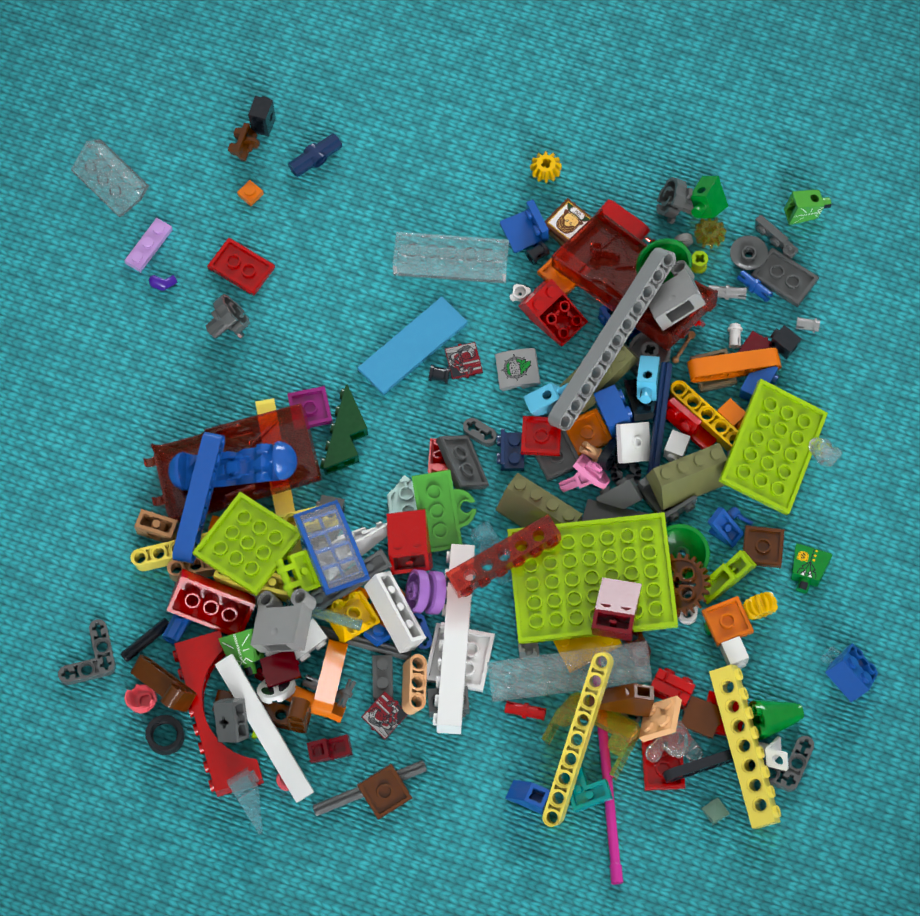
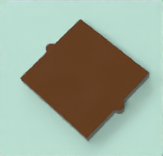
[679,696,721,739]

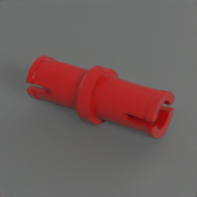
[505,700,547,721]

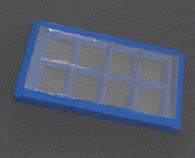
[293,500,370,595]

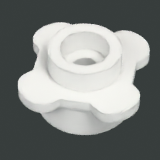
[510,284,531,302]

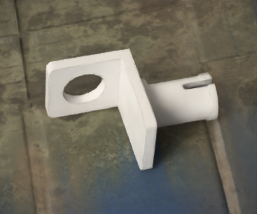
[759,736,788,771]

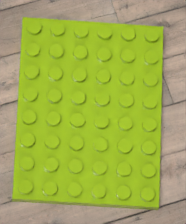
[507,512,678,644]

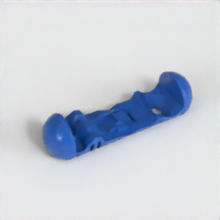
[168,441,298,491]

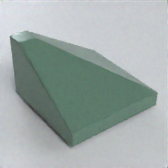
[701,797,730,825]

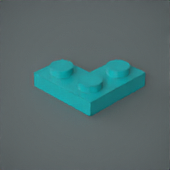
[563,767,613,812]

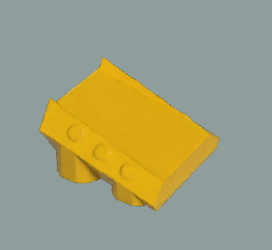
[324,590,380,643]

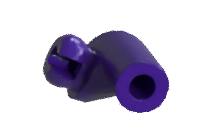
[148,275,178,291]

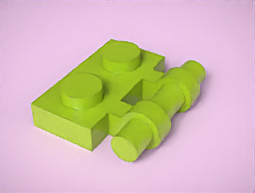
[275,550,321,598]

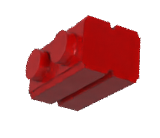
[651,668,696,710]

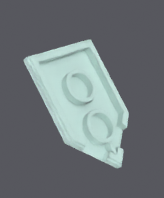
[387,475,417,513]

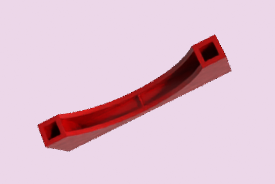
[172,630,264,797]

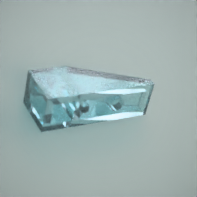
[471,521,512,586]
[227,767,263,835]

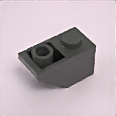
[596,477,644,509]

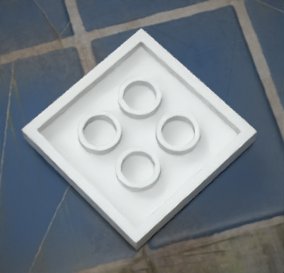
[427,623,495,692]

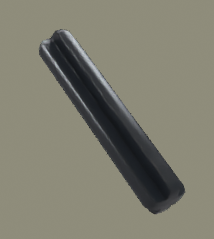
[121,618,169,662]

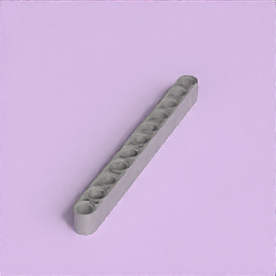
[548,248,676,431]

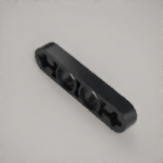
[662,749,734,783]

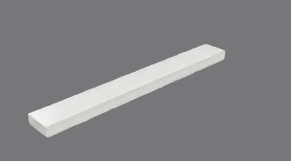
[215,654,314,803]

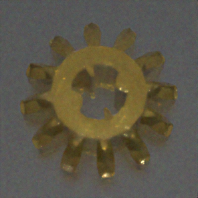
[694,218,726,249]

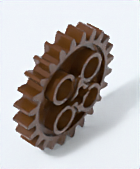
[670,553,711,617]

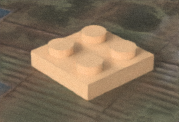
[639,696,682,742]

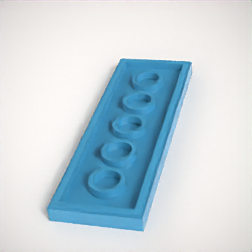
[358,297,468,396]

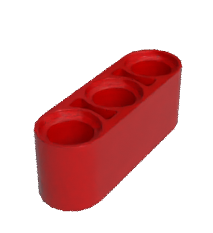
[596,199,650,246]

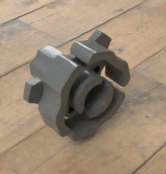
[656,177,694,224]
[205,294,250,339]

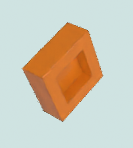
[237,180,264,206]

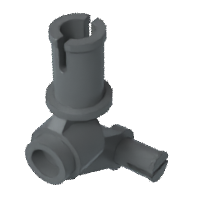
[302,674,356,708]

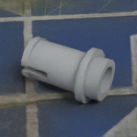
[796,317,820,333]

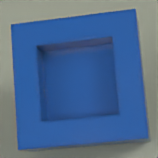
[363,623,391,647]

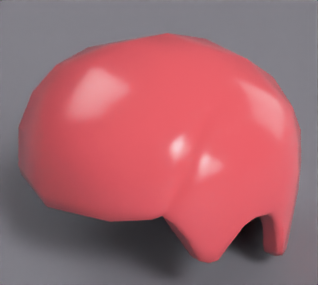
[124,684,157,714]

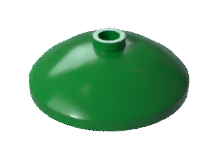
[636,238,692,284]
[666,524,710,583]

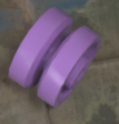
[405,569,446,615]

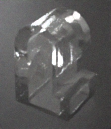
[809,437,842,467]

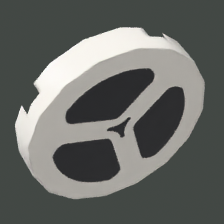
[257,679,297,704]

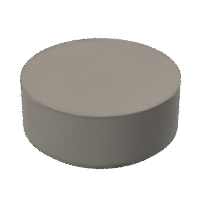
[674,233,693,247]

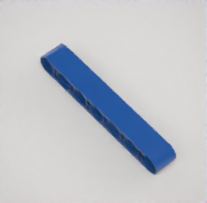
[172,432,225,564]

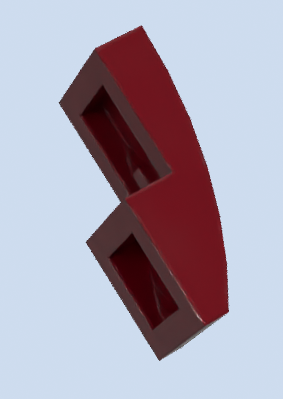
[307,734,353,763]

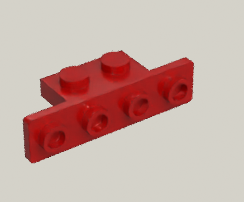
[666,397,717,449]

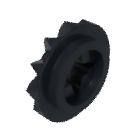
[610,460,641,485]

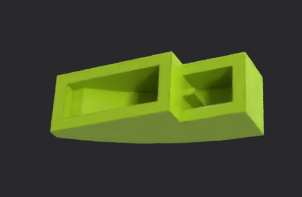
[704,550,757,604]

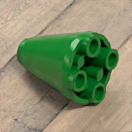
[749,700,804,740]

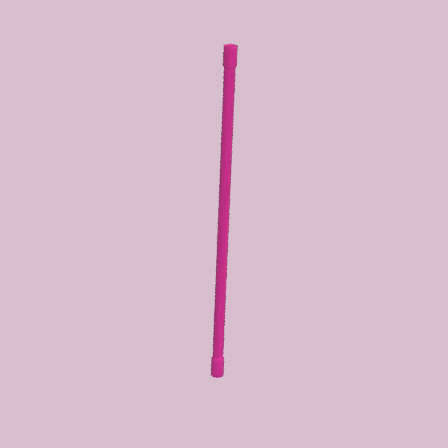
[593,657,623,885]

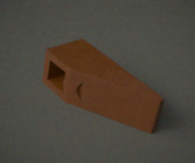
[589,683,654,717]

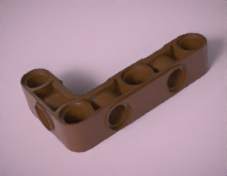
[212,690,312,733]

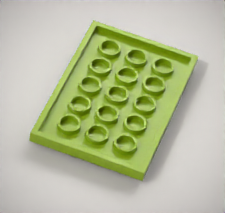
[719,379,828,516]

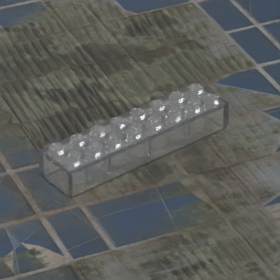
[487,641,652,702]

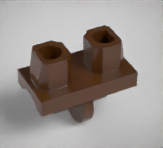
[228,123,260,161]

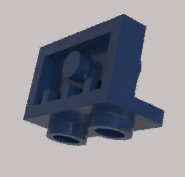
[497,429,524,471]

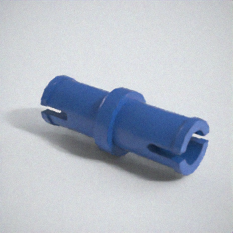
[737,270,773,302]

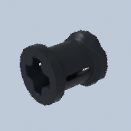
[525,241,550,265]
[428,364,450,384]

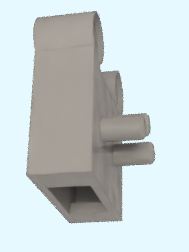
[648,260,706,331]
[250,588,316,653]

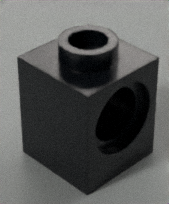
[769,325,802,359]

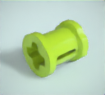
[691,251,708,274]

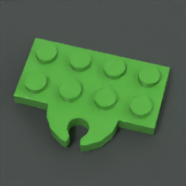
[412,470,476,552]

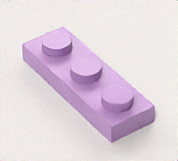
[124,218,173,273]

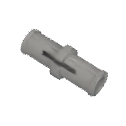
[708,285,747,300]

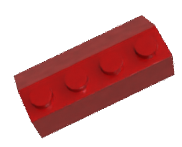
[166,568,256,635]

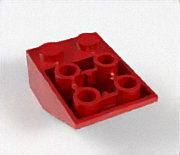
[518,279,588,347]
[386,509,433,575]

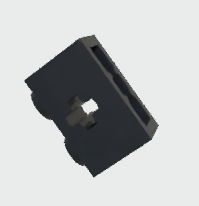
[248,96,276,137]

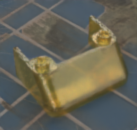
[541,692,641,780]

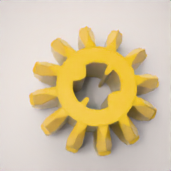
[530,151,562,184]
[743,592,778,620]

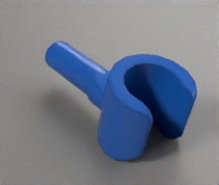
[727,507,753,526]

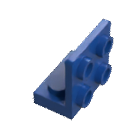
[500,199,549,253]

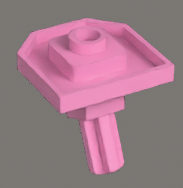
[559,453,611,492]

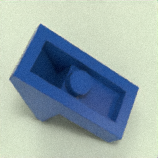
[708,507,744,548]

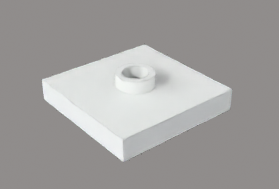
[616,422,650,463]

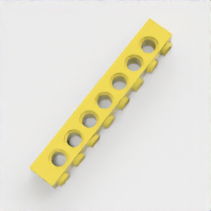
[709,664,781,829]

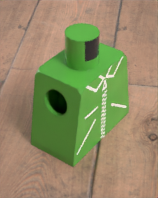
[784,190,831,225]
[219,628,264,676]

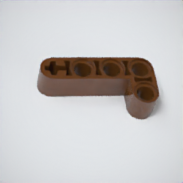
[130,654,197,712]

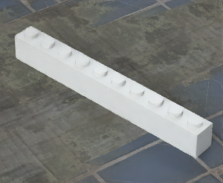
[433,544,475,734]

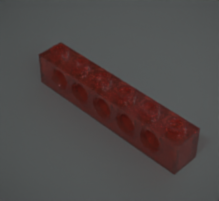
[445,514,561,598]

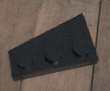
[624,378,656,421]

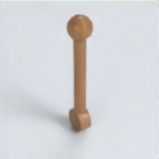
[672,331,696,364]

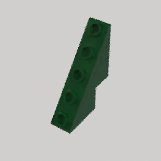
[320,384,368,476]

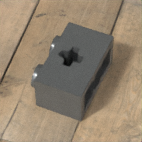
[213,698,250,743]

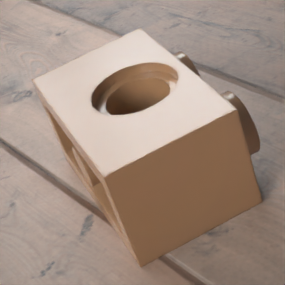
[134,509,179,543]

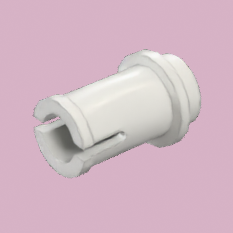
[727,323,743,349]

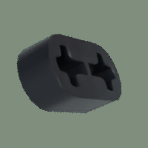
[597,438,618,471]

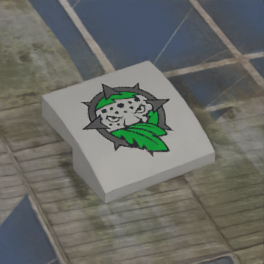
[495,348,541,391]

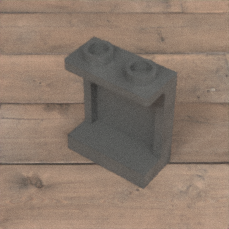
[637,477,697,524]

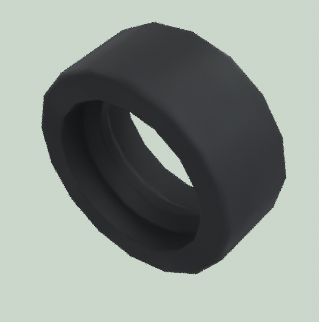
[145,715,185,755]

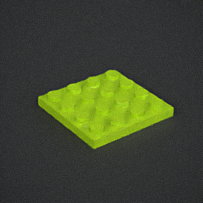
[192,492,301,596]

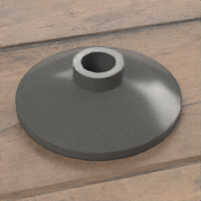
[730,236,768,270]

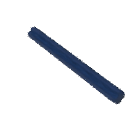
[647,362,672,474]

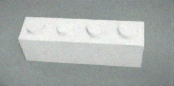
[364,571,426,653]

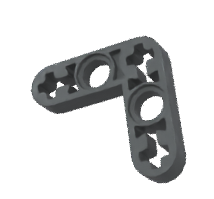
[58,619,116,685]
[749,736,814,792]

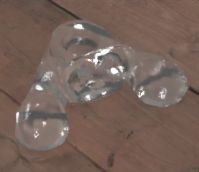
[645,720,703,762]

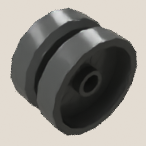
[629,331,671,378]

